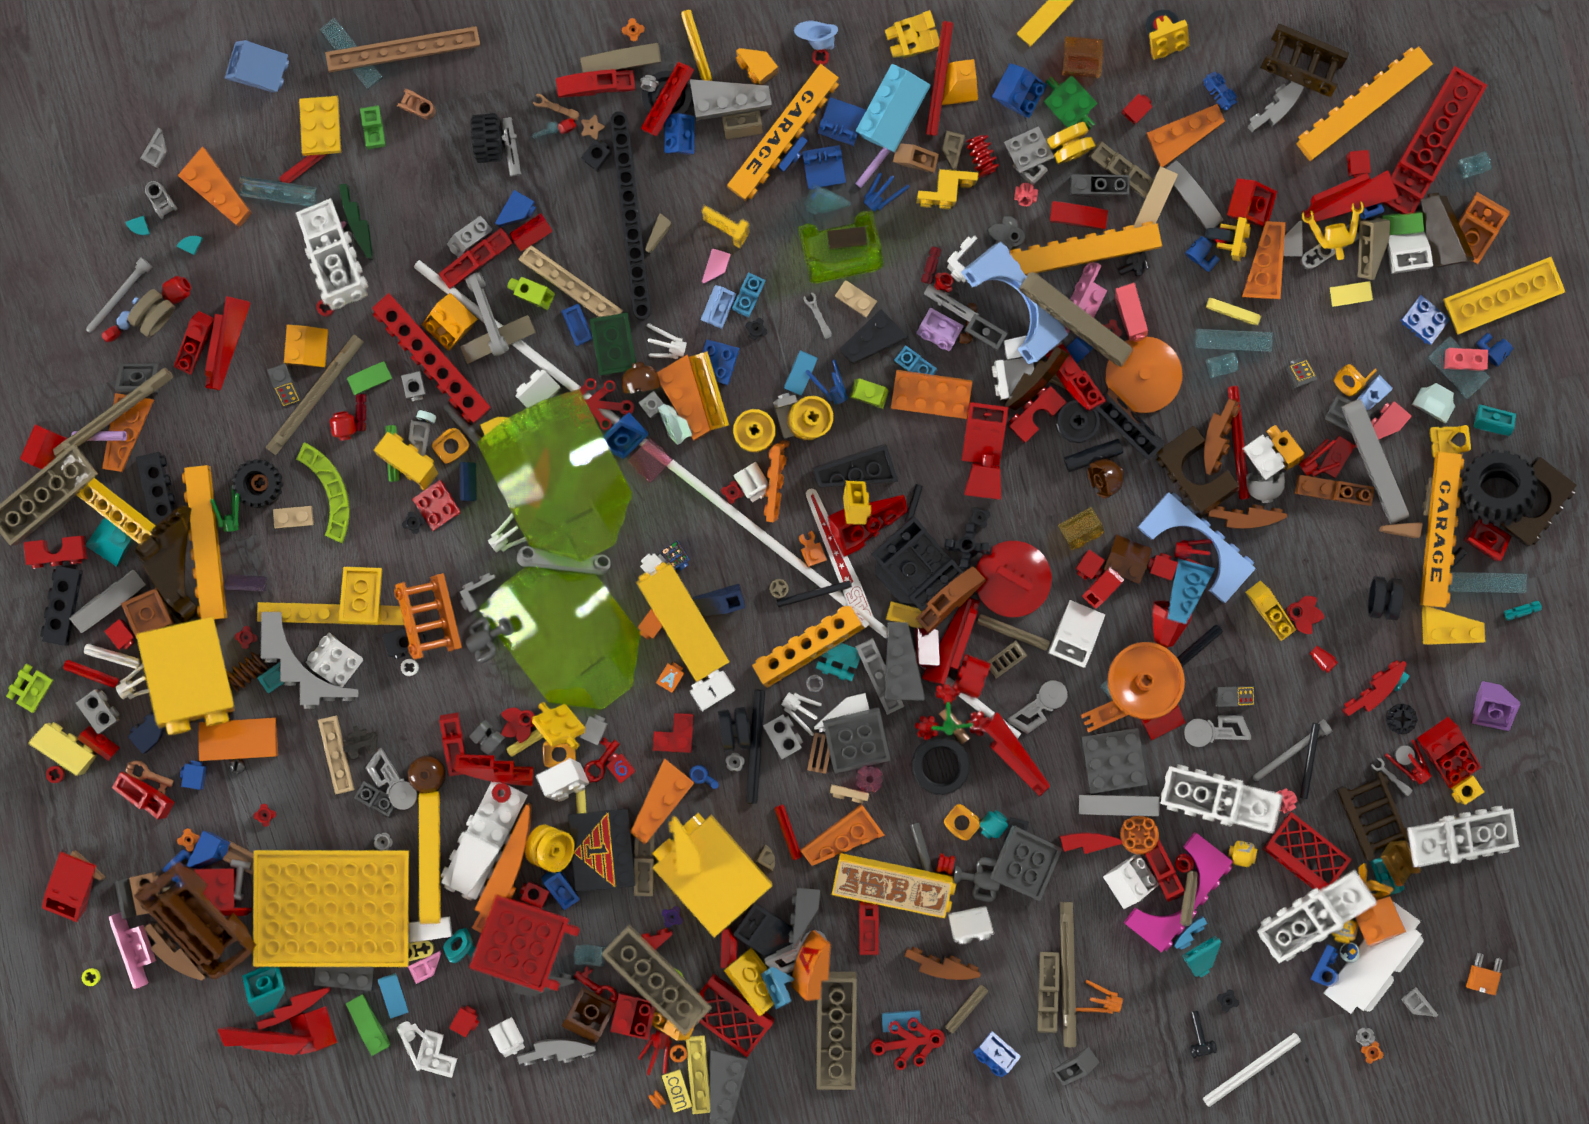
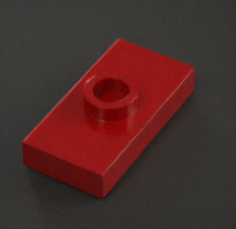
[1318,436,1355,479]
[77,726,120,761]

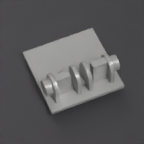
[1004,126,1054,174]

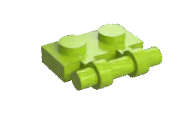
[6,663,54,713]

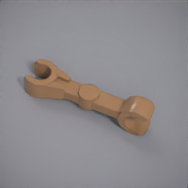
[533,94,580,121]

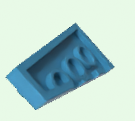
[1167,559,1215,624]

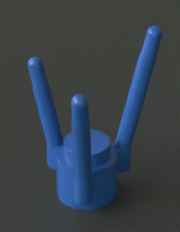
[863,173,910,212]
[806,359,848,405]

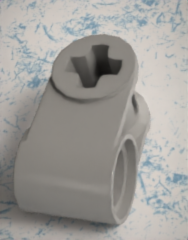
[145,181,178,219]

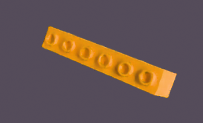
[752,605,865,688]

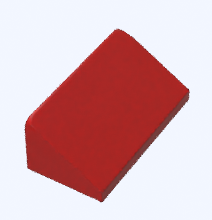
[510,213,552,251]

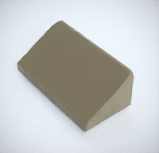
[722,110,763,139]

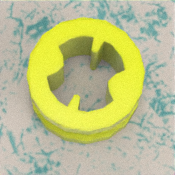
[82,968,101,986]

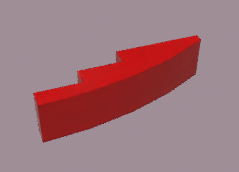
[438,228,514,289]
[455,754,533,786]
[257,987,331,1030]

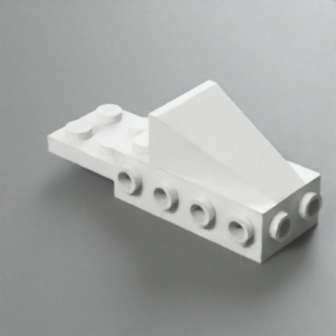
[296,198,368,310]
[1160,764,1283,833]
[440,782,528,901]
[1408,806,1519,867]
[1257,870,1377,963]

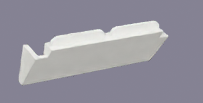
[1324,902,1423,1013]

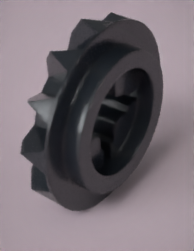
[1386,704,1418,734]

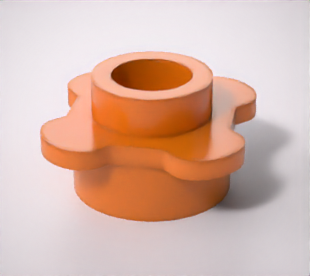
[622,18,645,41]
[177,828,200,851]
[1361,1041,1384,1064]

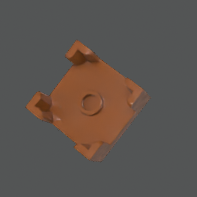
[121,588,175,639]

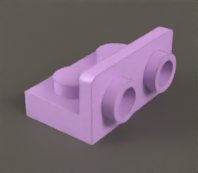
[917,308,964,351]

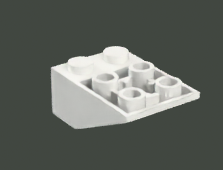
[1048,600,1105,668]
[948,906,993,944]

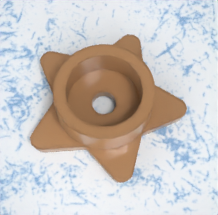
[581,115,605,140]

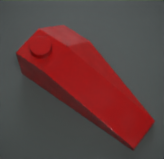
[827,495,908,557]

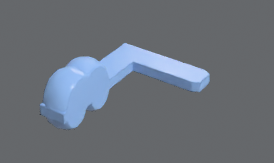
[117,297,140,330]

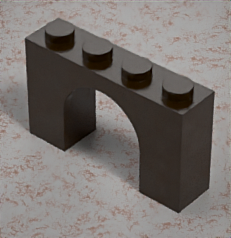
[1156,426,1240,516]
[1500,457,1577,546]

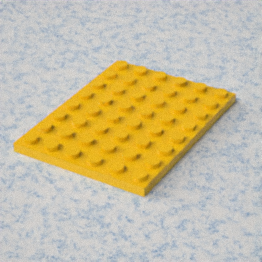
[253,850,409,967]

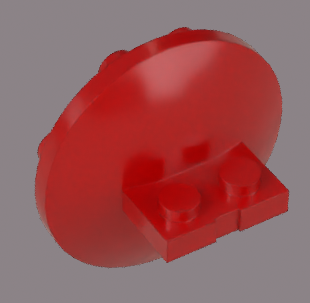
[976,541,1052,617]

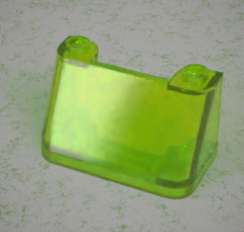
[798,211,884,283]

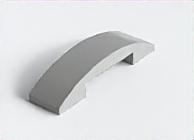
[1166,160,1223,230]
[855,638,904,715]

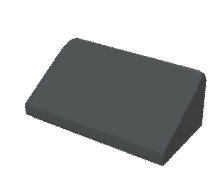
[115,878,137,919]

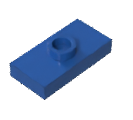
[777,137,808,172]

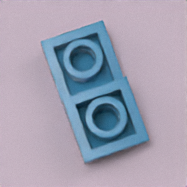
[732,272,766,318]
[894,345,937,375]
[784,350,817,396]
[1173,916,1207,949]
[378,973,408,1019]

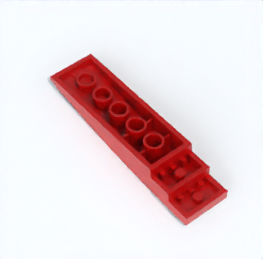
[1383,66,1488,214]

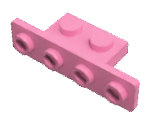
[1064,262,1107,333]
[109,912,156,989]

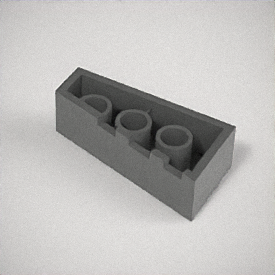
[885,622,925,701]
[710,1049,748,1124]

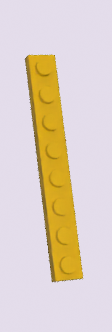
[257,602,412,625]

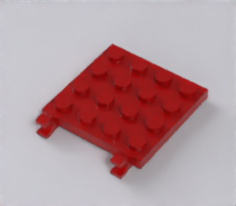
[469,894,580,992]

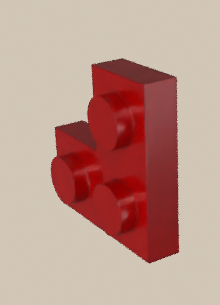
[653,713,694,753]

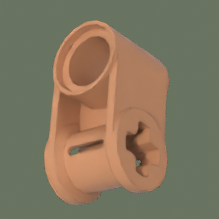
[397,89,436,120]

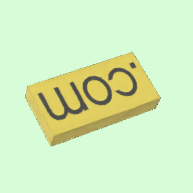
[662,1069,692,1112]

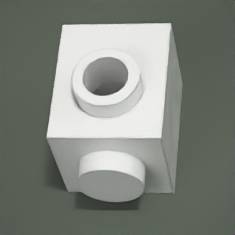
[640,554,667,574]

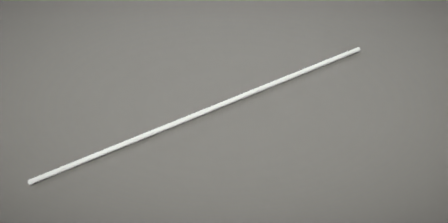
[414,260,1021,739]

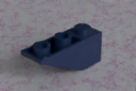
[691,584,746,616]
[127,711,166,754]

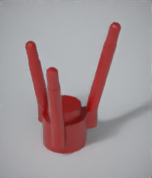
[1299,439,1340,477]
[1175,539,1213,566]
[1385,739,1431,785]
[638,1030,672,1075]

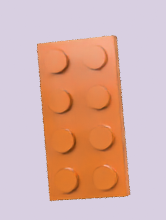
[891,370,972,419]

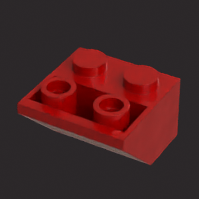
[610,991,655,1040]

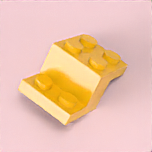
[916,169,978,209]

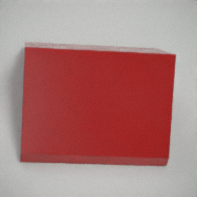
[20,424,67,469]
[1463,519,1512,561]
[1140,704,1185,740]
[289,1006,338,1055]

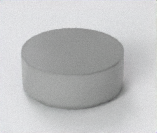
[1395,745,1415,765]

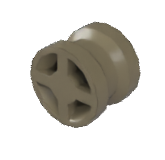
[770,579,789,598]

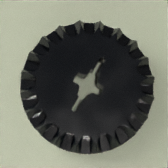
[642,71,692,114]

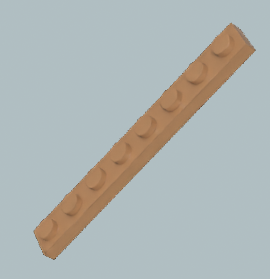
[325,26,480,73]

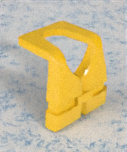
[1429,425,1471,458]

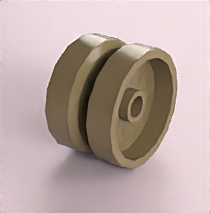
[127,289,176,338]

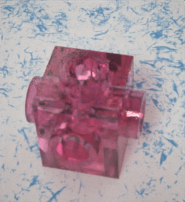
[855,765,883,793]

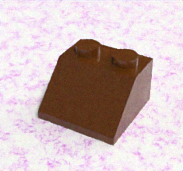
[1103,534,1152,584]
[562,987,616,1044]

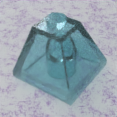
[804,183,851,215]

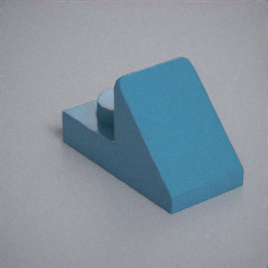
[761,967,795,1009]

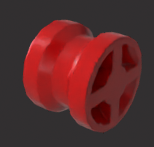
[936,853,955,875]

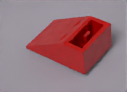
[961,402,1008,466]
[1417,717,1482,789]
[42,852,96,922]

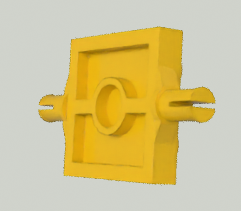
[532,702,585,750]

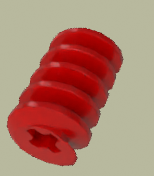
[966,135,999,178]

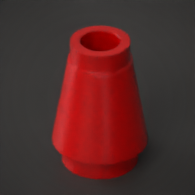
[1309,645,1338,673]

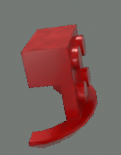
[195,869,253,916]

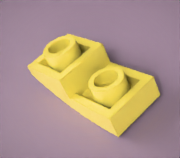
[1330,281,1373,307]

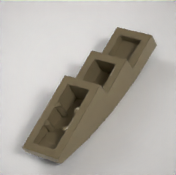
[580,43,661,72]
[1088,141,1154,199]
[460,315,536,364]
[634,816,655,896]
[1037,952,1059,1033]

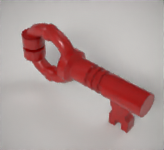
[584,737,620,783]
[574,966,618,1004]

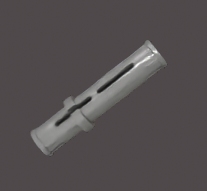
[500,117,522,176]
[924,284,979,322]

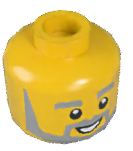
[1228,841,1257,867]
[1331,918,1359,944]

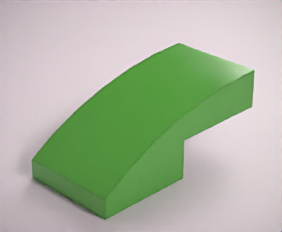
[360,106,386,149]
[1382,212,1424,235]
[347,361,392,396]

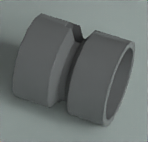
[469,719,505,755]

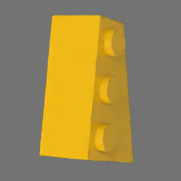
[374,432,439,491]

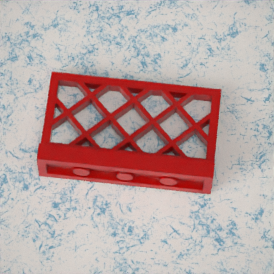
[1262,812,1352,890]
[698,973,775,1057]

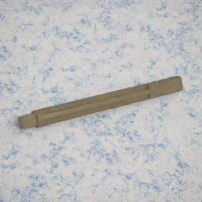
[266,334,364,455]
[53,367,173,457]
[1060,902,1076,1047]

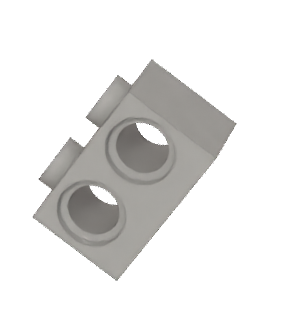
[76,689,120,734]
[763,714,803,759]

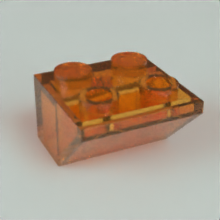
[1062,36,1103,78]

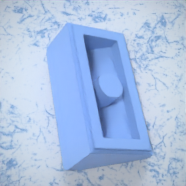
[701,285,736,329]

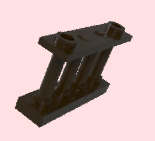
[1260,23,1349,98]
[1336,771,1410,861]

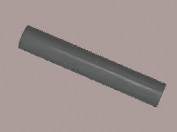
[443,403,488,452]
[910,822,933,872]

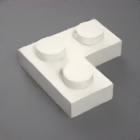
[417,1030,458,1078]

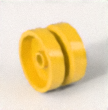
[1046,122,1096,165]
[787,396,833,440]
[733,409,775,452]
[525,824,574,873]

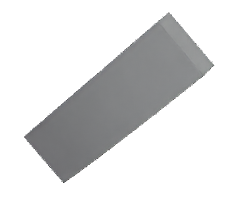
[69,570,146,633]
[1079,795,1160,816]

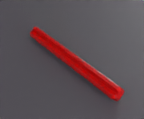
[926,21,953,136]
[1228,386,1250,500]

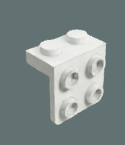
[947,236,977,283]
[992,358,1034,400]
[1243,435,1285,480]
[306,632,363,687]

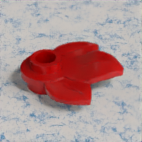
[1286,596,1325,634]
[501,708,535,743]

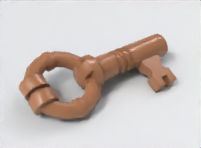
[125,760,174,794]

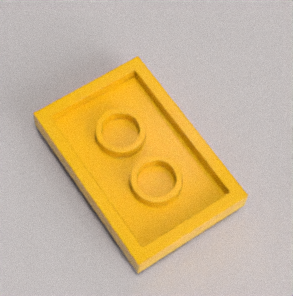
[299,96,341,156]
[339,567,382,625]
[724,947,774,1016]

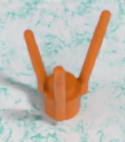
[1076,980,1123,1014]

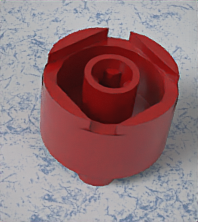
[954,654,991,698]

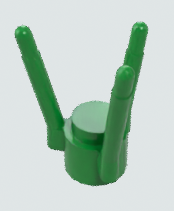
[210,486,239,532]

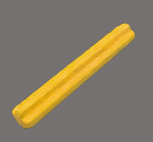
[681,10,712,81]

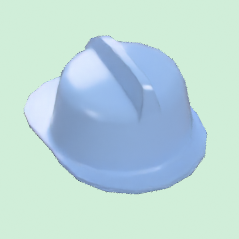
[794,21,838,50]

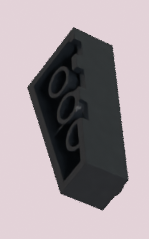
[812,444,898,487]

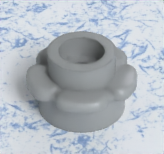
[640,75,659,91]
[725,753,744,772]
[374,833,393,850]
[1356,1028,1375,1046]

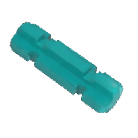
[1504,601,1542,621]

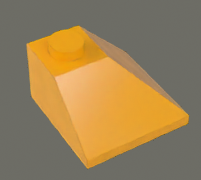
[935,59,978,105]

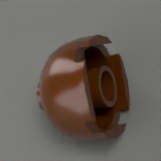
[622,362,661,393]
[1087,459,1124,498]
[407,755,446,793]

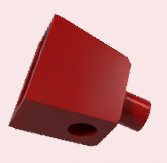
[964,453,1001,500]

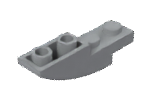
[1247,82,1304,132]
[517,1038,597,1066]

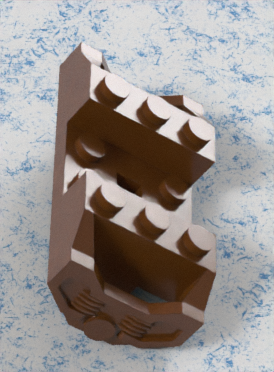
[134,861,256,979]

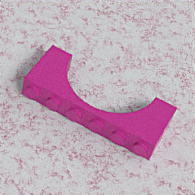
[1124,832,1233,953]

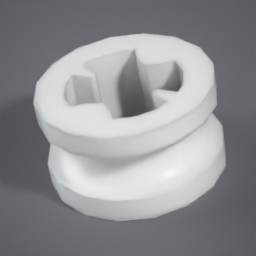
[401,659,419,676]

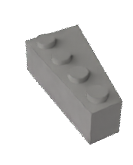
[690,79,772,120]

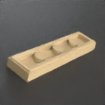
[1134,166,1178,228]
[318,715,355,795]

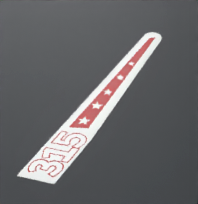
[806,489,874,627]

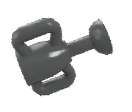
[466,617,514,663]
[953,857,1000,902]

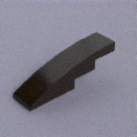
[1005,347,1069,411]

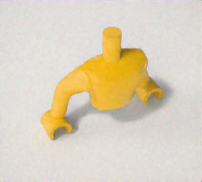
[1302,202,1364,260]

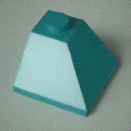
[85,517,135,567]
[1182,936,1221,977]
[242,967,285,1017]

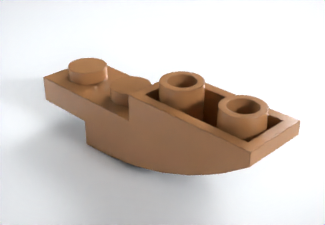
[144,922,208,980]

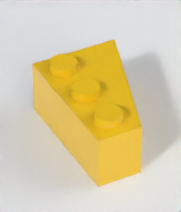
[1422,606,1485,644]

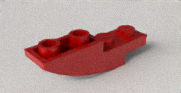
[556,69,635,98]
[1046,344,1106,411]
[1342,660,1406,716]

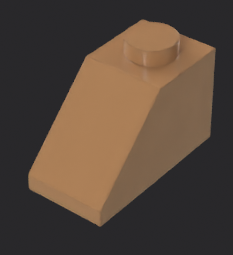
[893,143,939,173]

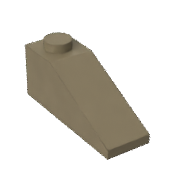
[1358,218,1390,280]

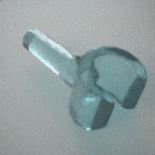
[532,122,558,138]

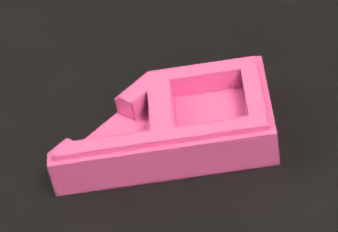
[702,248,731,284]
[408,951,441,984]

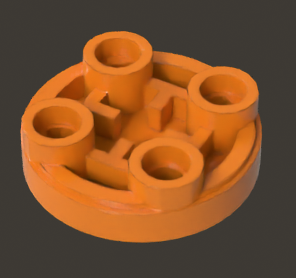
[1120,816,1159,855]

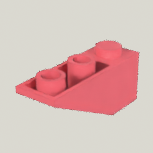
[1355,401,1412,448]

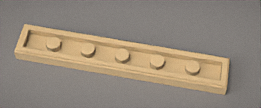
[518,245,623,317]

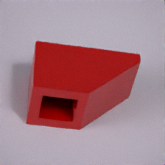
[1082,567,1124,609]

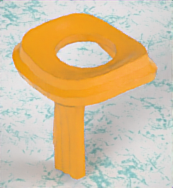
[1334,364,1377,396]
[432,428,469,464]
[543,741,576,768]
[944,804,980,841]
[1359,863,1393,900]

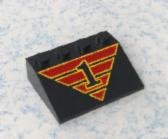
[568,808,635,891]

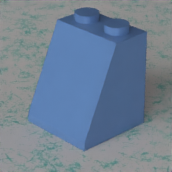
[225,40,289,92]

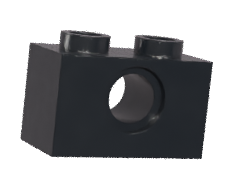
[382,623,427,659]

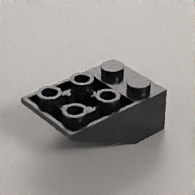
[733,901,794,966]

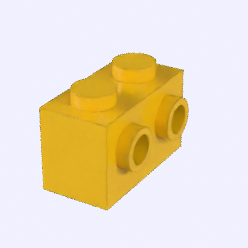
[843,481,871,524]

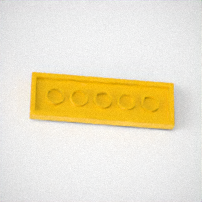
[1443,257,1565,335]

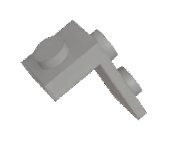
[447,216,492,258]
[773,393,797,439]
[460,573,497,612]

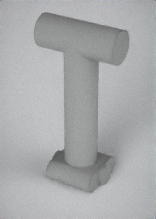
[231,859,251,900]

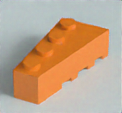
[178,146,252,227]
[657,354,711,441]

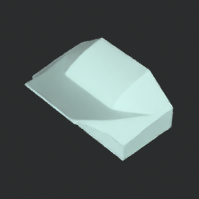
[1411,383,1455,423]
[658,404,692,445]

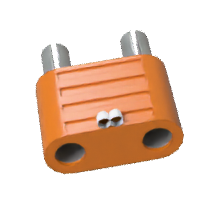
[1466,953,1503,995]

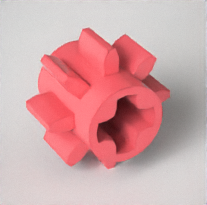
[1014,183,1038,207]
[1276,788,1298,814]

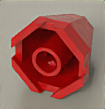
[1152,600,1192,649]

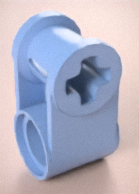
[1358,375,1393,410]

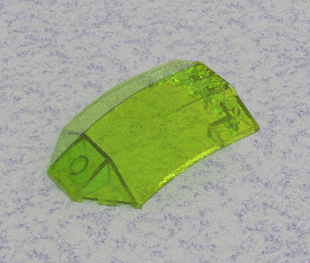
[477,389,633,562]
[478,539,641,710]

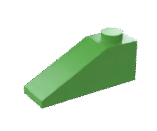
[346,994,391,1056]

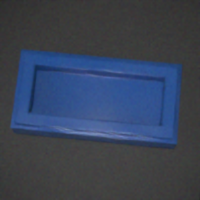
[561,304,593,347]

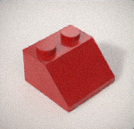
[1227,178,1277,227]

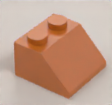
[1355,897,1406,947]

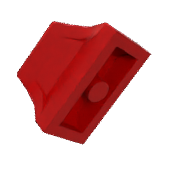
[721,928,737,968]

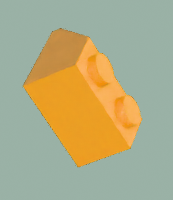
[284,325,328,368]

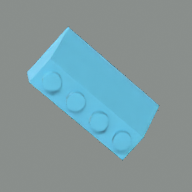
[856,64,931,153]

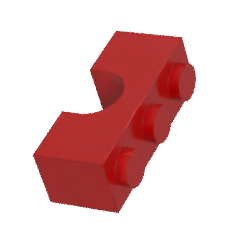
[1009,386,1066,443]
[23,536,87,569]

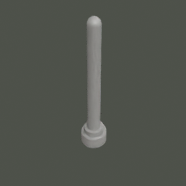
[86,257,153,333]
[1253,719,1333,781]

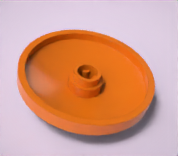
[1105,336,1182,413]
[1108,642,1185,719]

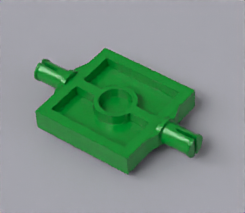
[1043,76,1098,129]

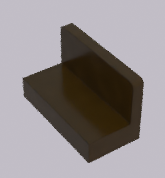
[827,227,867,250]

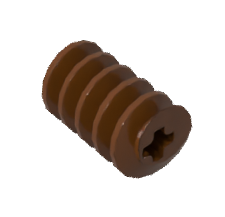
[226,652,269,692]

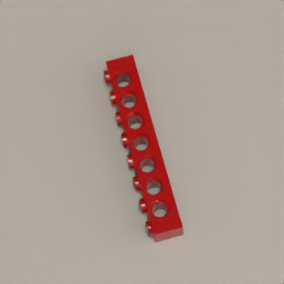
[372,293,492,424]

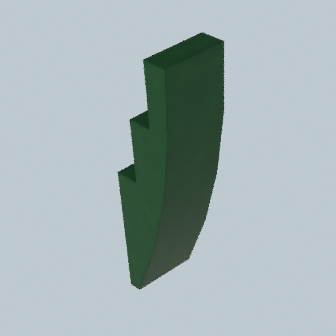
[339,184,373,260]

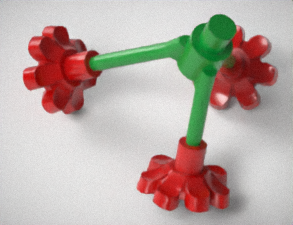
[915,684,989,740]

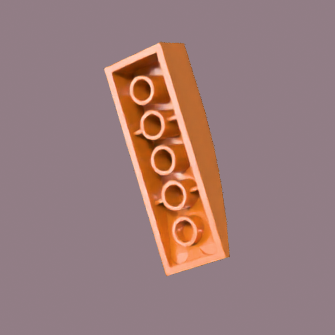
[475,803,532,916]

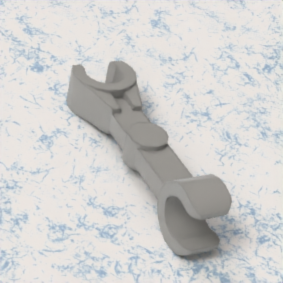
[804,293,832,339]
[1371,758,1412,796]

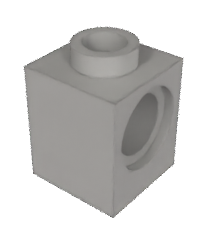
[401,371,427,402]
[639,391,663,419]
[580,714,608,745]

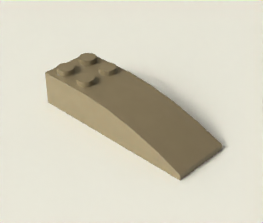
[0,444,98,546]
[601,924,712,1036]
[816,972,857,1090]

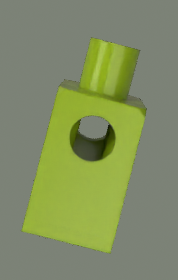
[507,277,555,311]
[849,379,889,409]

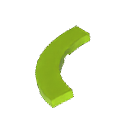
[296,442,350,543]

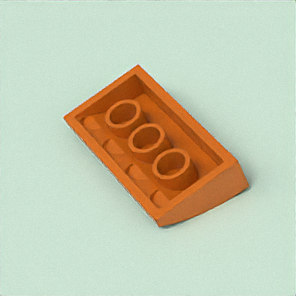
[199,718,278,761]

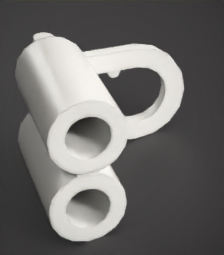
[733,462,769,502]
[488,1017,525,1058]

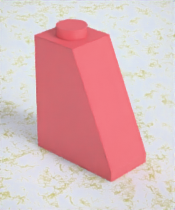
[1115,283,1148,342]

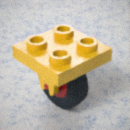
[1146,9,1190,60]
[1205,217,1251,262]

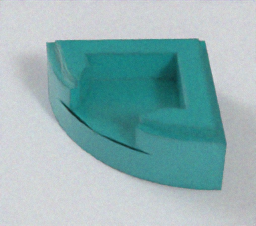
[125,216,151,236]
[177,236,203,255]
[1393,672,1410,691]

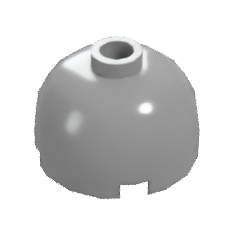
[1246,471,1285,503]

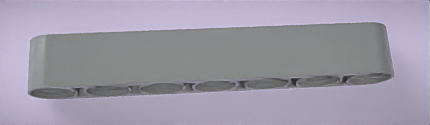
[1342,399,1409,525]

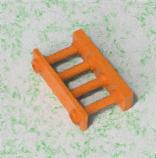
[394,573,462,660]

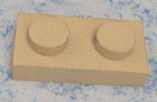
[835,280,877,318]
[273,506,314,528]
[830,784,869,803]

